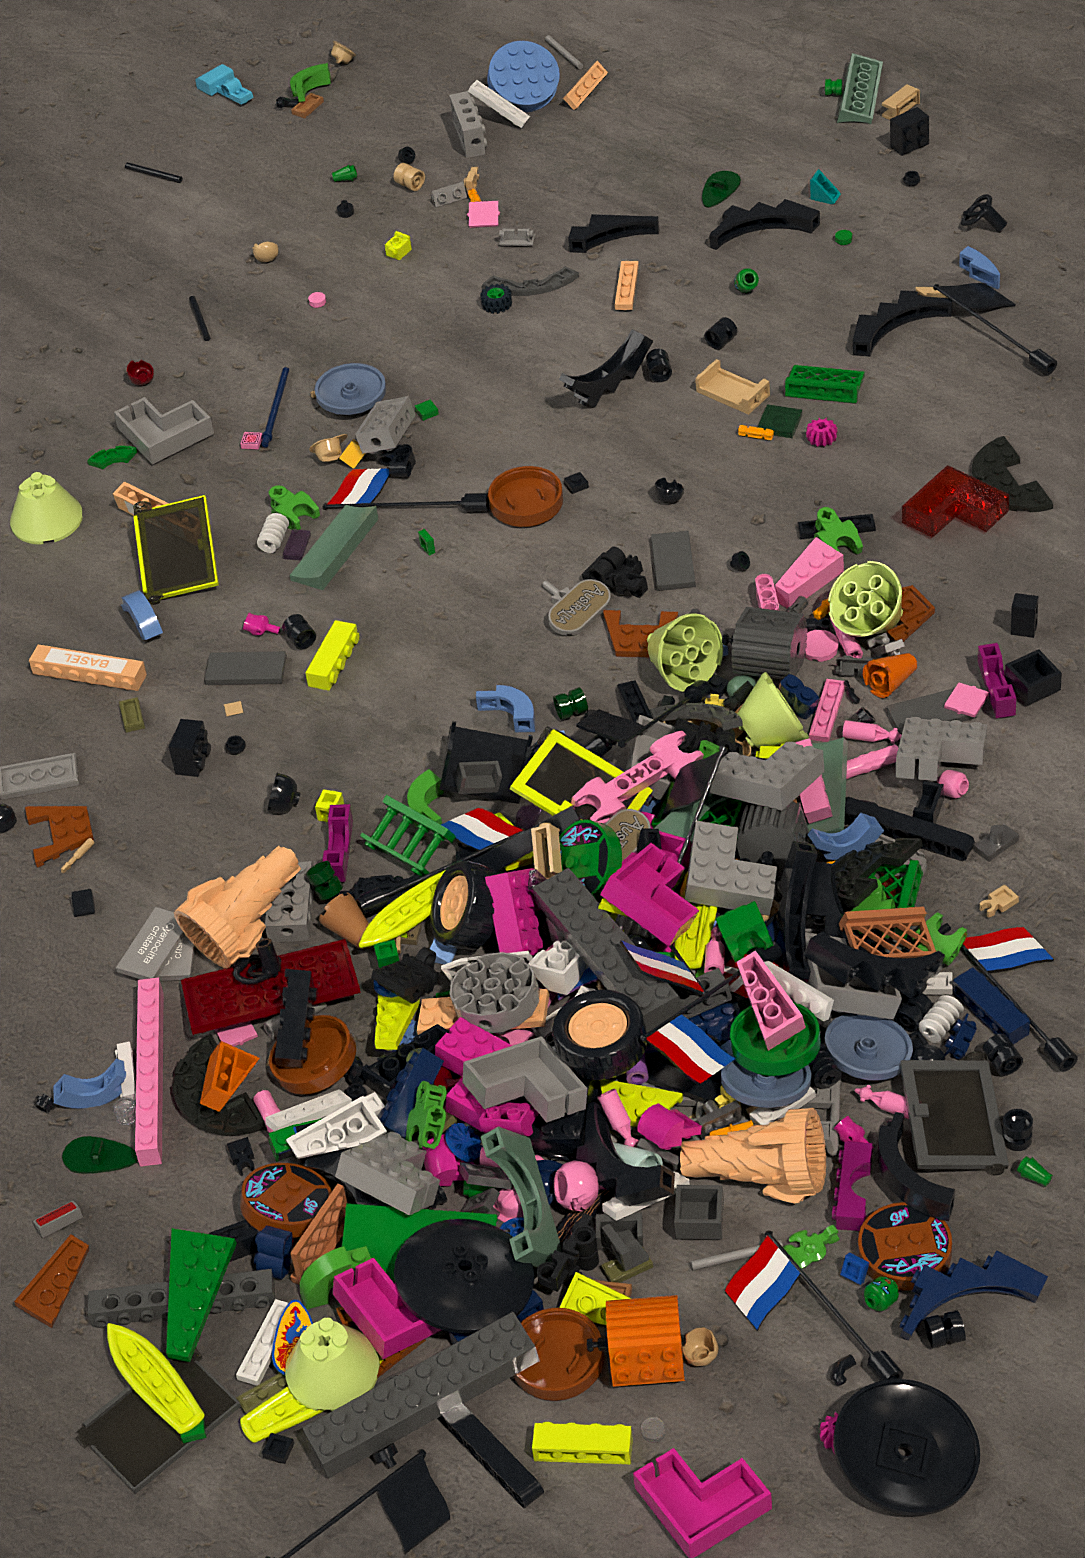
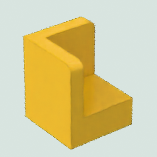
[339,439,365,468]

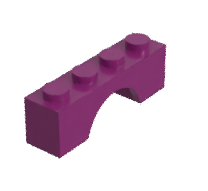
[978,643,1016,718]
[322,804,353,882]
[832,1141,872,1231]

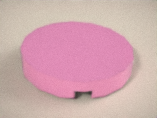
[805,630,839,662]

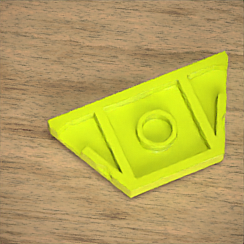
[599,1079,683,1127]

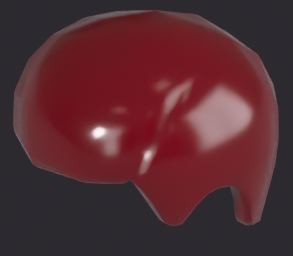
[127,360,154,385]

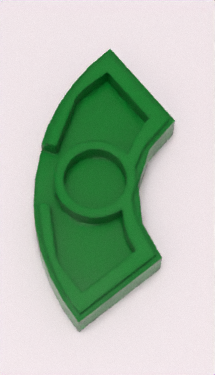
[87,446,137,469]

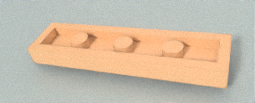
[563,61,608,110]
[615,261,639,310]

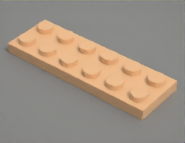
[417,989,549,1035]

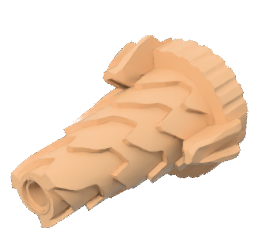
[174,846,301,968]
[680,1108,826,1204]

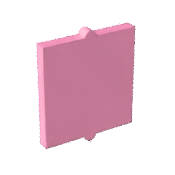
[467,201,500,228]
[944,683,989,718]
[214,1021,258,1046]

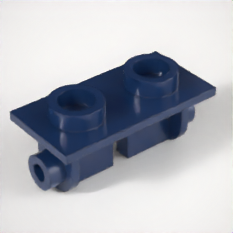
[944,1013,977,1059]

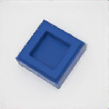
[840,1252,869,1285]

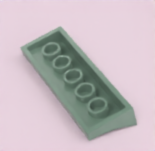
[837,53,883,124]
[290,505,378,590]
[799,737,848,844]

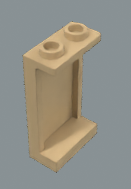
[695,359,770,415]

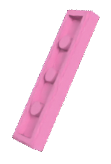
[809,679,846,742]

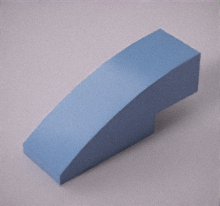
[959,246,1000,290]

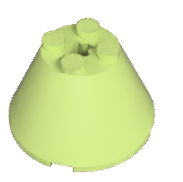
[10,472,83,544]
[828,561,903,637]
[647,613,723,692]
[737,672,809,749]
[285,1317,380,1411]

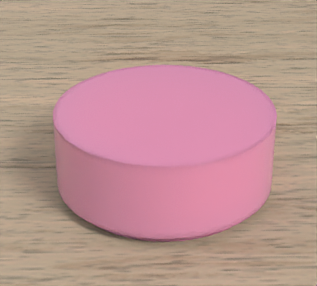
[308,292,326,308]

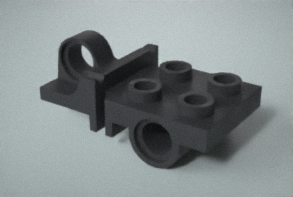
[581,546,648,598]
[673,717,743,758]
[371,947,439,1004]
[537,1213,599,1292]

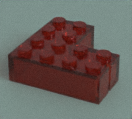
[902,465,1009,538]

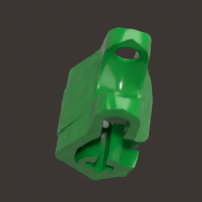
[715,901,774,962]

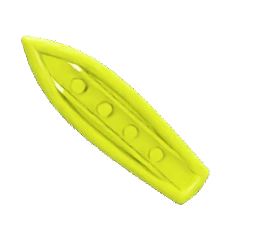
[359,871,445,948]
[674,871,718,969]
[107,1323,205,1434]
[240,1354,384,1443]

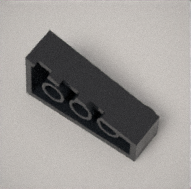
[275,969,318,1068]
[361,1024,449,1099]

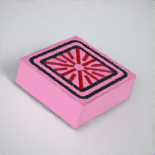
[240,432,262,450]

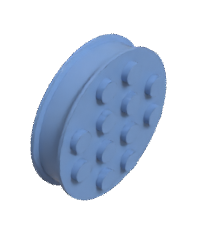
[487,41,560,112]

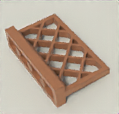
[839,907,936,958]
[290,1184,348,1285]

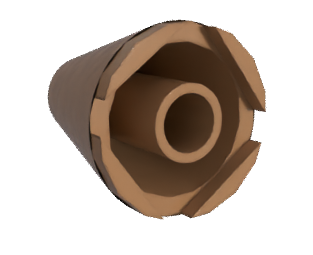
[319,893,371,949]

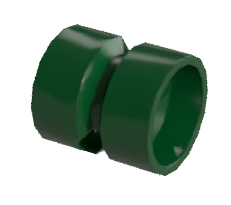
[553,687,588,720]
[306,861,343,900]

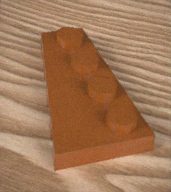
[14,1234,89,1328]

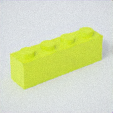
[305,620,360,691]
[532,1422,633,1465]

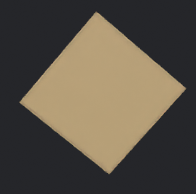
[224,701,243,716]

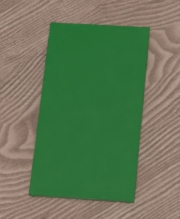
[342,1203,498,1286]

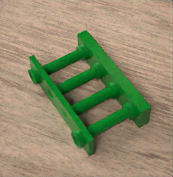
[360,795,456,876]

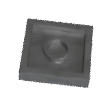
[459,1162,512,1189]

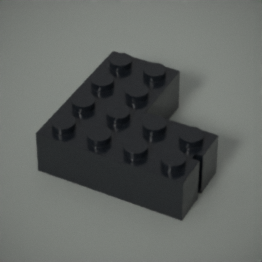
[520,1076,600,1155]

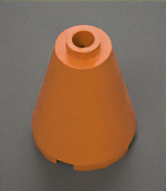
[863,653,917,698]

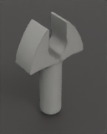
[542,581,570,604]
[867,633,890,647]

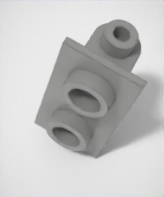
[431,182,467,207]
[499,228,535,246]

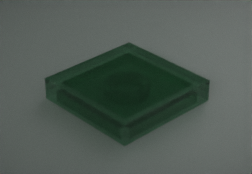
[758,404,803,439]

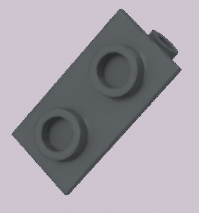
[836,655,873,677]

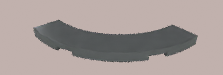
[482,266,579,296]
[650,703,743,731]

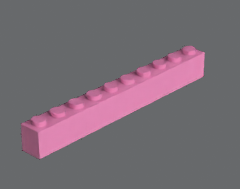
[135,977,164,1167]

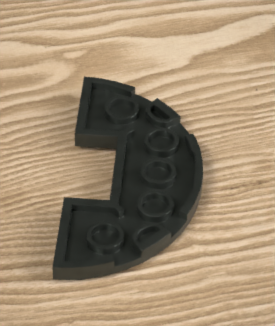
[972,436,1053,512]
[833,838,923,908]
[172,1034,265,1135]

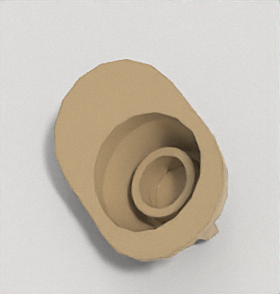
[331,41,356,64]
[309,434,348,462]

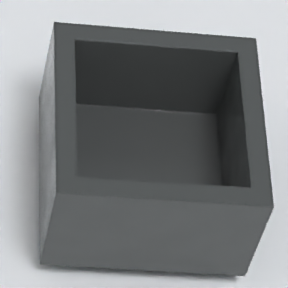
[674,1185,724,1239]

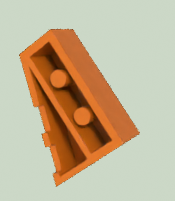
[200,1041,260,1112]

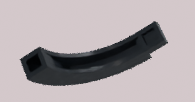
[878,1112,955,1222]

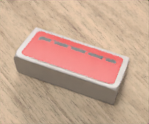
[33,1201,83,1238]

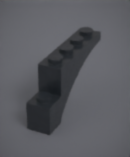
[568,214,660,253]

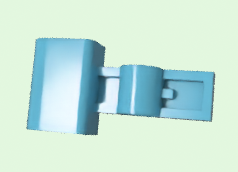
[195,64,253,104]

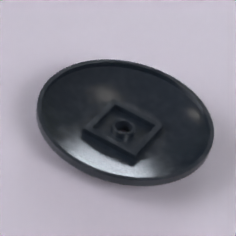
[394,1219,534,1334]
[833,1379,980,1516]

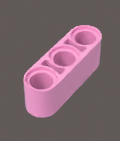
[755,574,779,611]

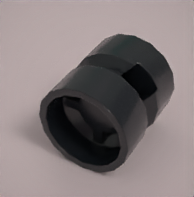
[704,317,738,350]
[646,348,672,382]
[282,614,316,650]
[894,993,933,1032]
[983,1033,1023,1076]
[1003,1109,1033,1151]
[924,1310,966,1348]

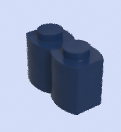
[778,674,819,719]
[254,1226,292,1280]

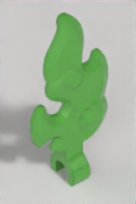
[783,1225,840,1269]

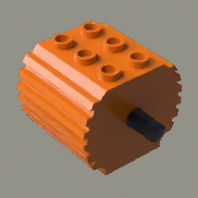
[586,1295,685,1387]

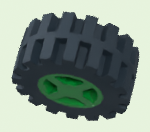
[480,284,512,314]

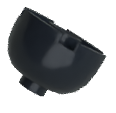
[267,773,301,814]

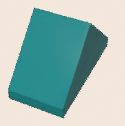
[810,169,841,205]

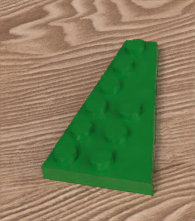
[166,1228,237,1362]

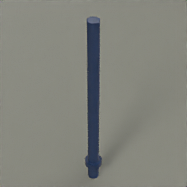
[261,367,289,448]

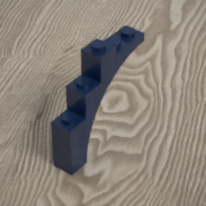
[899,1250,1048,1341]

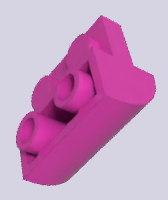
[479,1102,539,1136]
[637,1103,702,1150]
[422,1134,474,1186]

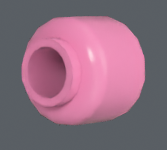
[937,770,969,798]

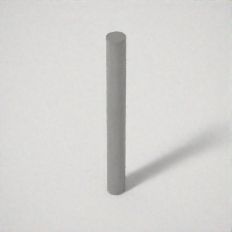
[545,35,583,69]
[691,1240,783,1270]

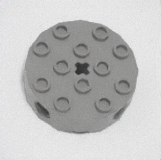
[450,952,540,1034]

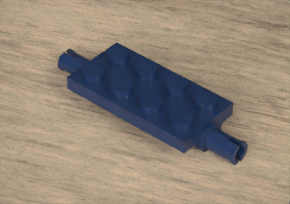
[644,1001,741,1060]

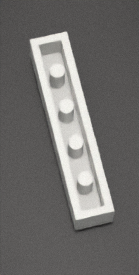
[115,1042,136,1104]

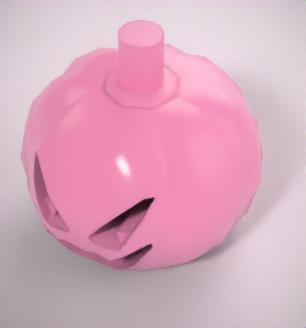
[554,1160,605,1212]

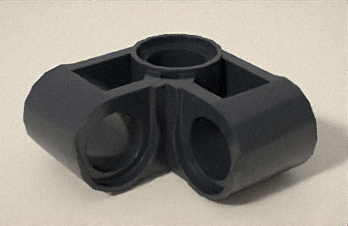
[379,444,416,477]

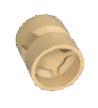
[394,163,425,191]

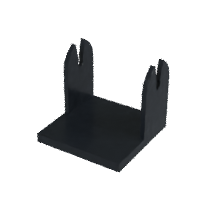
[440,721,533,804]

